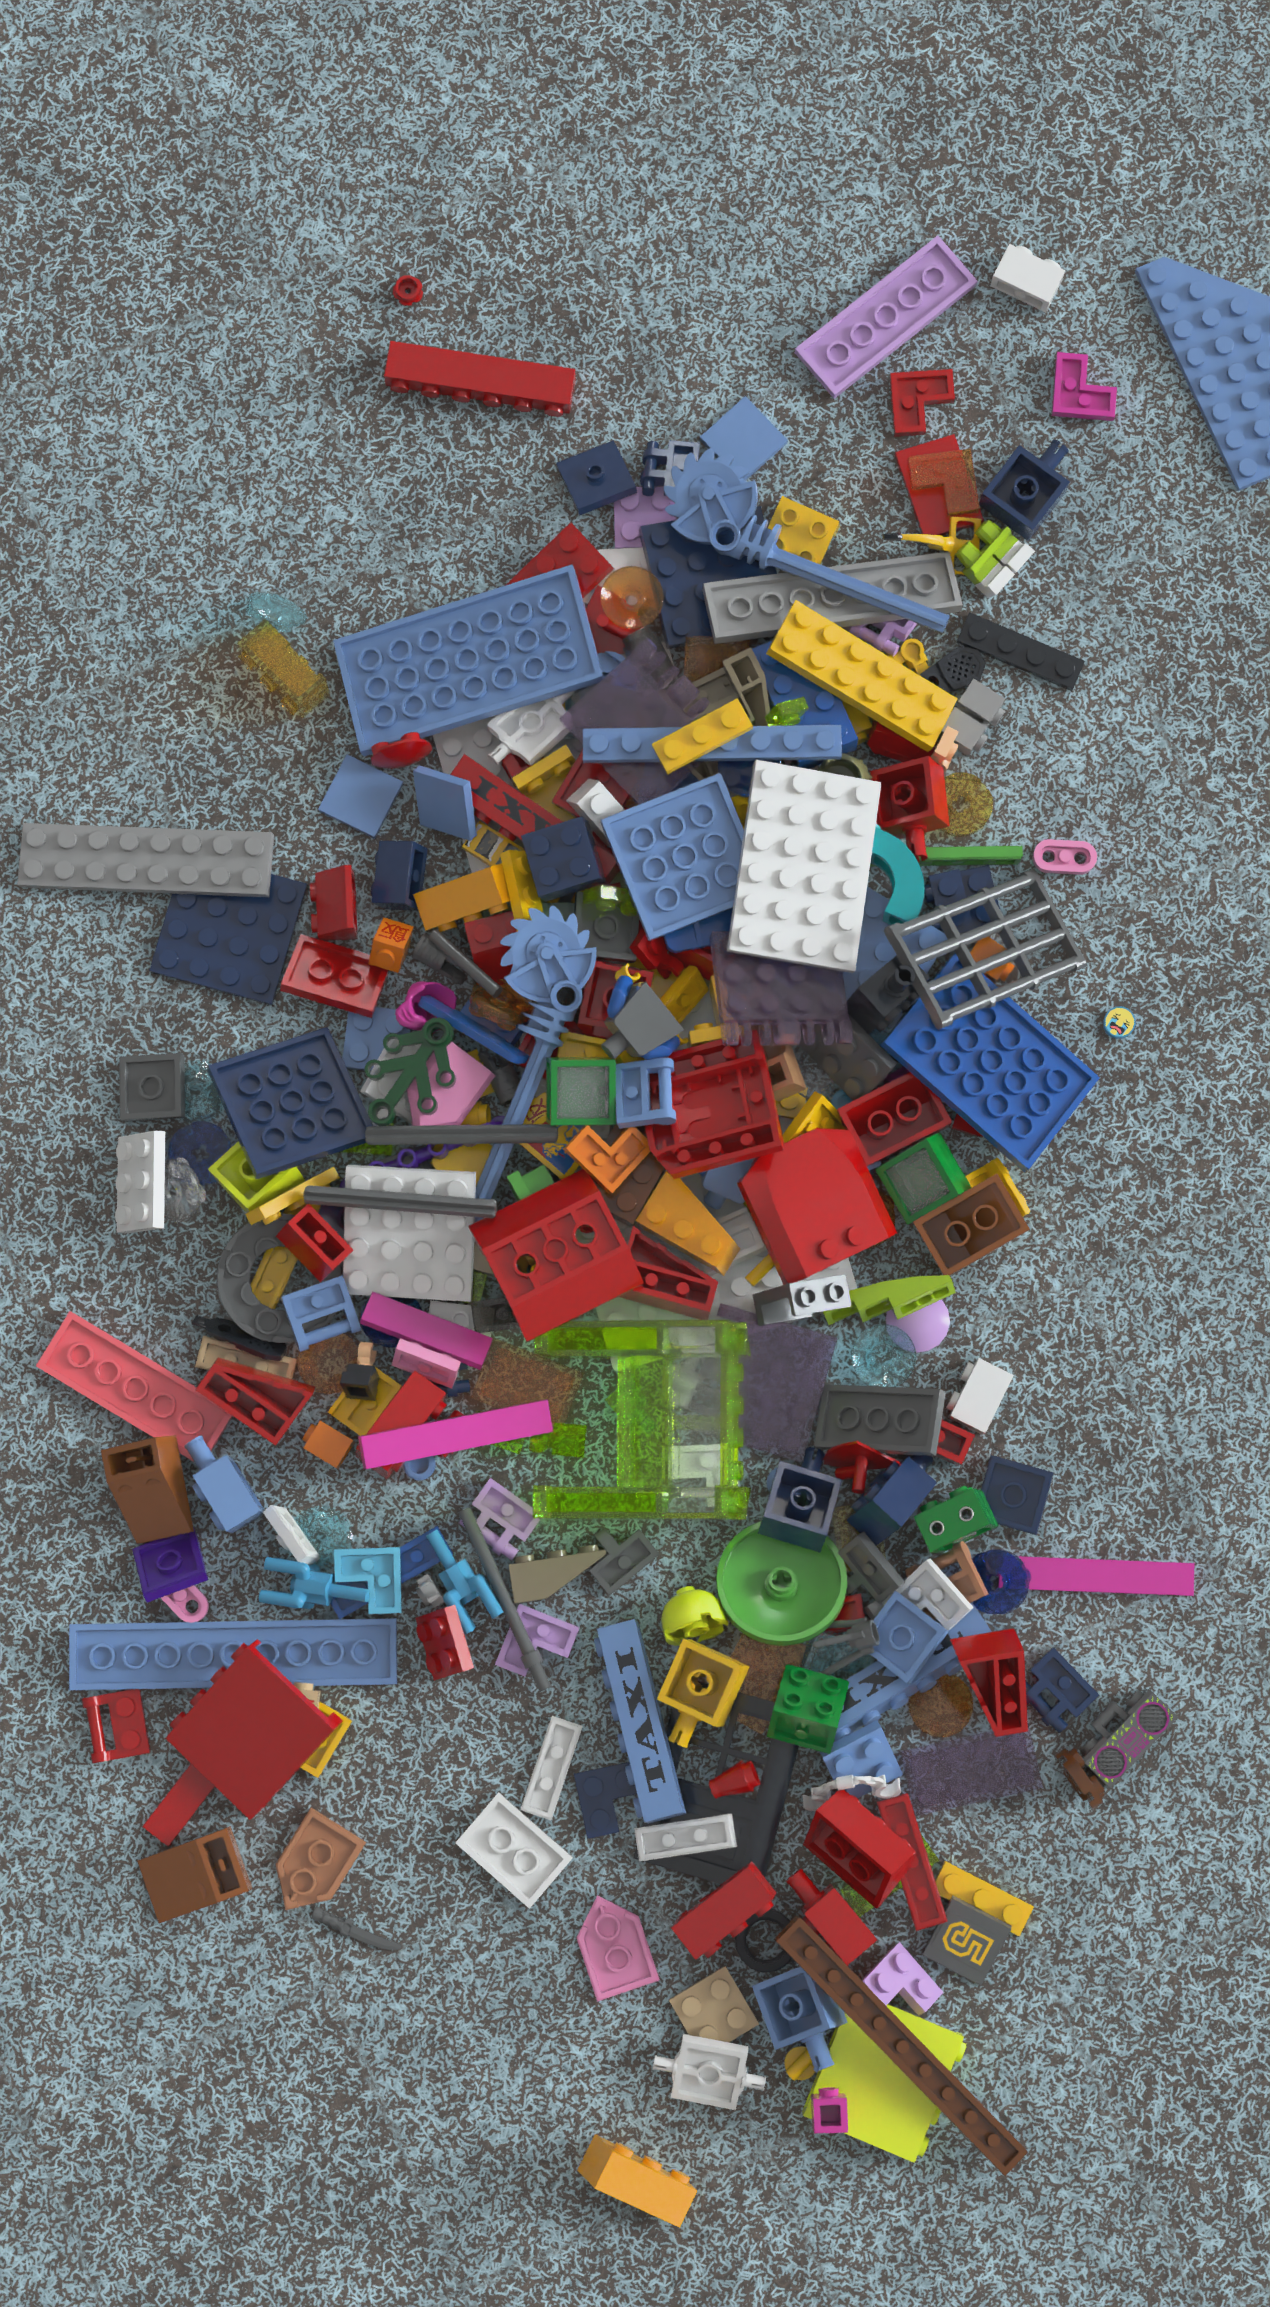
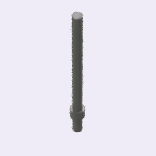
[458,1507,551,1692]

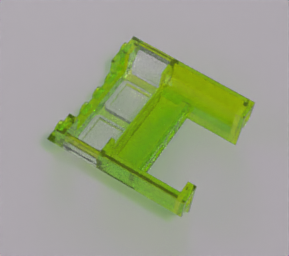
[533,1319,751,1520]

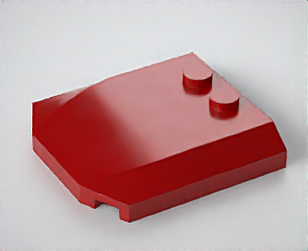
[645,1029,784,1179]
[737,1128,897,1285]

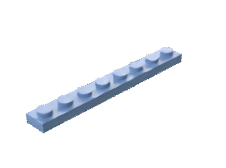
[583,725,842,763]

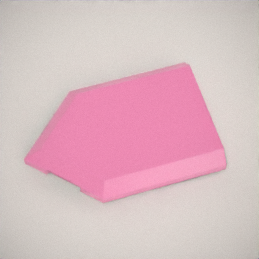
[407,1042,495,1126]
[576,1895,660,2002]

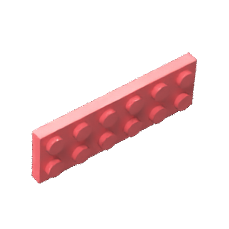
[36,1311,233,1462]

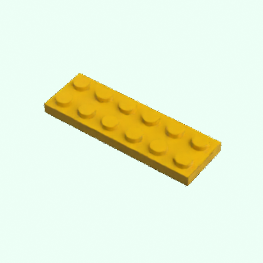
[766,600,957,752]

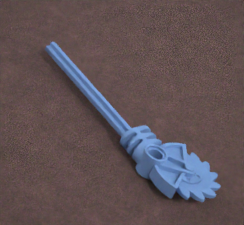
[663,448,950,633]
[475,905,596,1222]

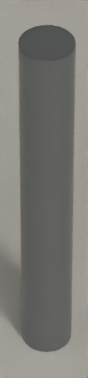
[429,929,503,998]

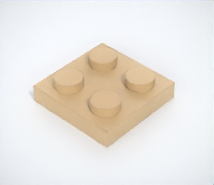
[669,1966,759,2042]

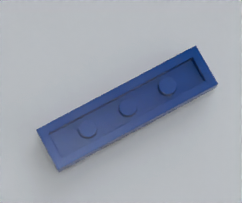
[330,1526,454,1619]

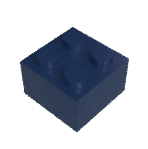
[521,816,607,902]

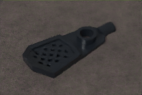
[920,646,986,693]
[192,1315,287,1361]

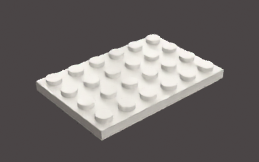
[727,760,882,973]

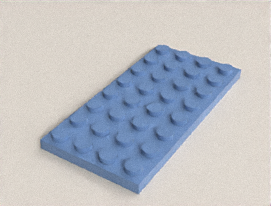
[333,565,605,757]

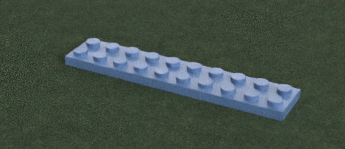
[69,1618,397,1690]

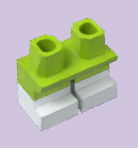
[955,520,1035,598]

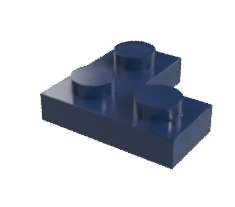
[574,1762,637,1839]

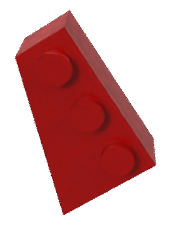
[196,1357,316,1446]
[950,1628,1028,1737]

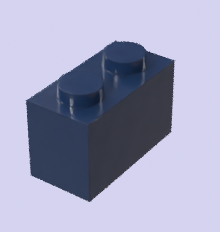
[371,841,428,911]

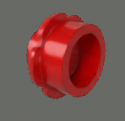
[393,275,423,306]

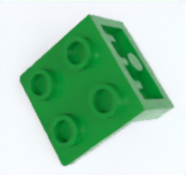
[767,1664,849,1754]

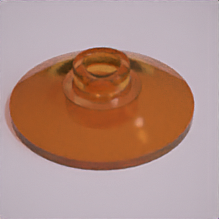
[601,566,664,629]

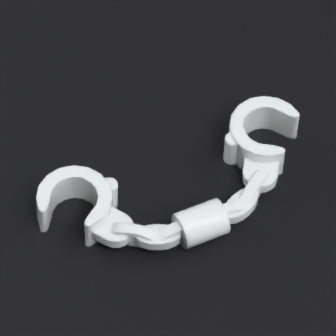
[802,1775,901,1811]

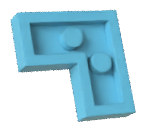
[334,1547,402,1614]

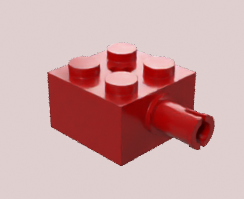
[870,755,950,862]
[786,1868,877,1966]

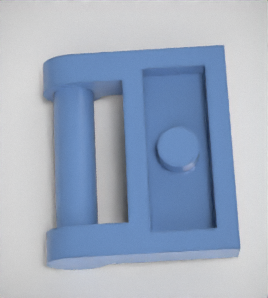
[616,1058,676,1129]
[280,1275,361,1352]

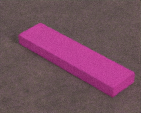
[360,1292,493,1370]

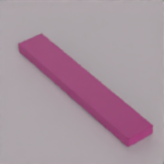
[358,1399,553,1469]
[998,1556,1194,1596]

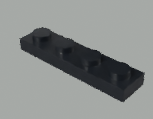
[956,612,1085,691]

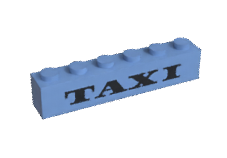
[834,1602,992,1742]
[594,1619,686,1824]

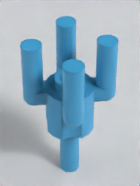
[426,1530,503,1635]
[259,1557,370,1609]

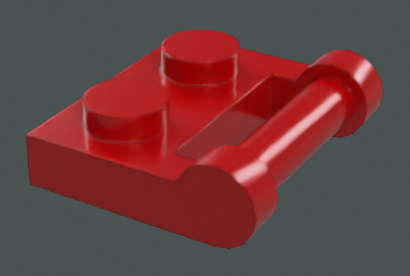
[81,1689,151,1764]

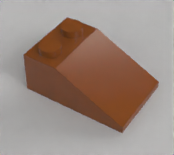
[913,1174,1030,1276]

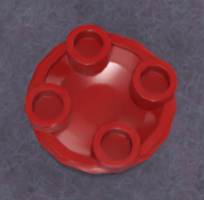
[371,732,433,769]

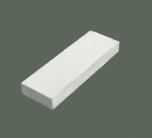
[520,1716,583,1820]
[634,1814,737,1861]

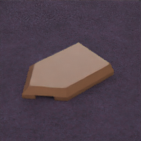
[275,1808,366,1910]

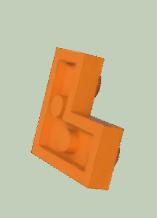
[563,1125,650,1194]

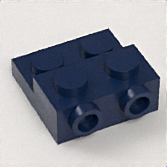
[924,865,1000,934]

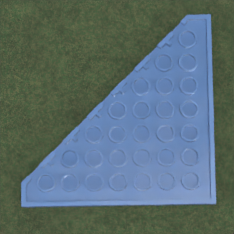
[1135,257,1270,491]

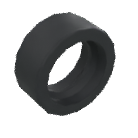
[734,1908,792,1973]

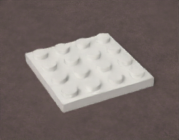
[343,1165,476,1302]

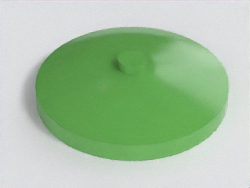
[716,1521,847,1646]

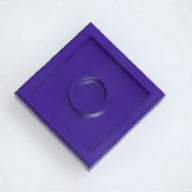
[132,1526,209,1602]

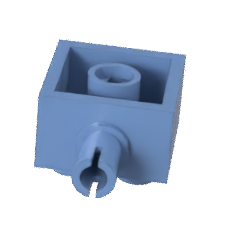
[184,1435,265,1533]
[752,1967,848,2072]

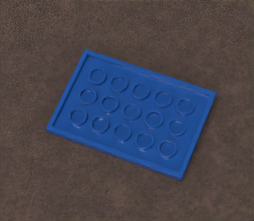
[880,953,1100,1172]

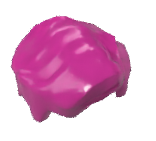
[395,981,457,1034]

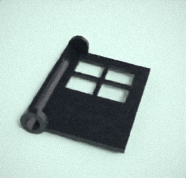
[634,1681,799,1884]

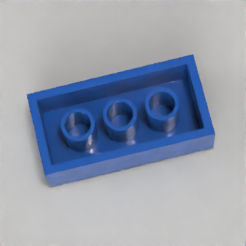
[752,640,858,769]

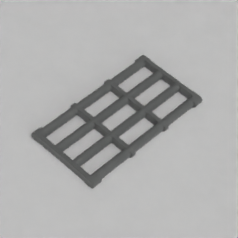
[884,869,1086,1029]

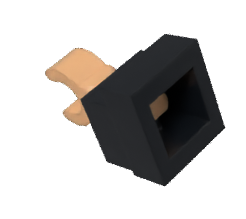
[340,1342,379,1401]

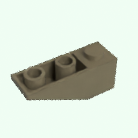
[509,1544,606,1604]

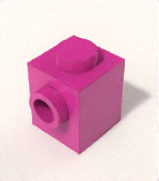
[811,2087,848,2134]

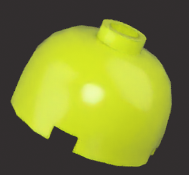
[661,1586,729,1646]

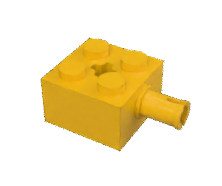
[657,1638,750,1748]

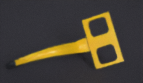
[883,517,981,575]

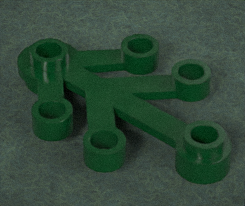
[365,1018,456,1126]

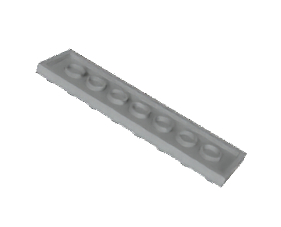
[702,552,963,644]
[17,823,274,897]

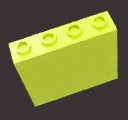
[802,2004,966,2163]

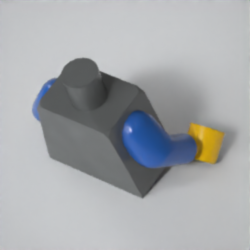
[601,963,689,1060]

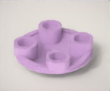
[885,1299,950,1353]

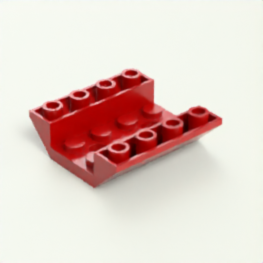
[468,1169,644,1342]

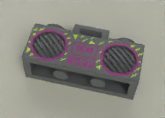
[1080,1689,1178,1788]

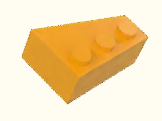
[413,863,510,932]
[635,1171,740,1276]
[577,2134,697,2228]

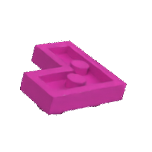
[1051,352,1117,421]

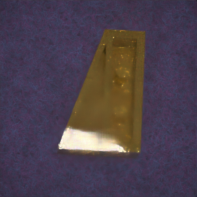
[237,619,330,719]

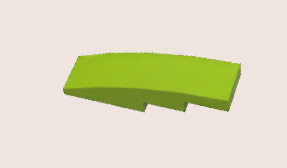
[823,1275,956,1325]

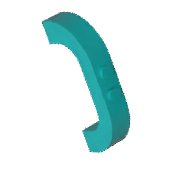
[870,824,925,934]

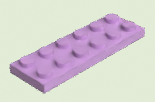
[794,236,978,399]

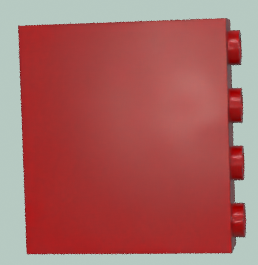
[165,1639,343,1820]

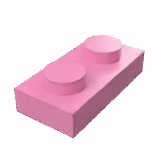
[392,1338,461,1389]

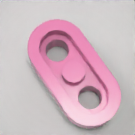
[1032,839,1097,875]
[161,1585,209,1623]

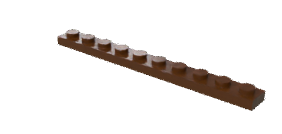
[774,1915,1028,2176]

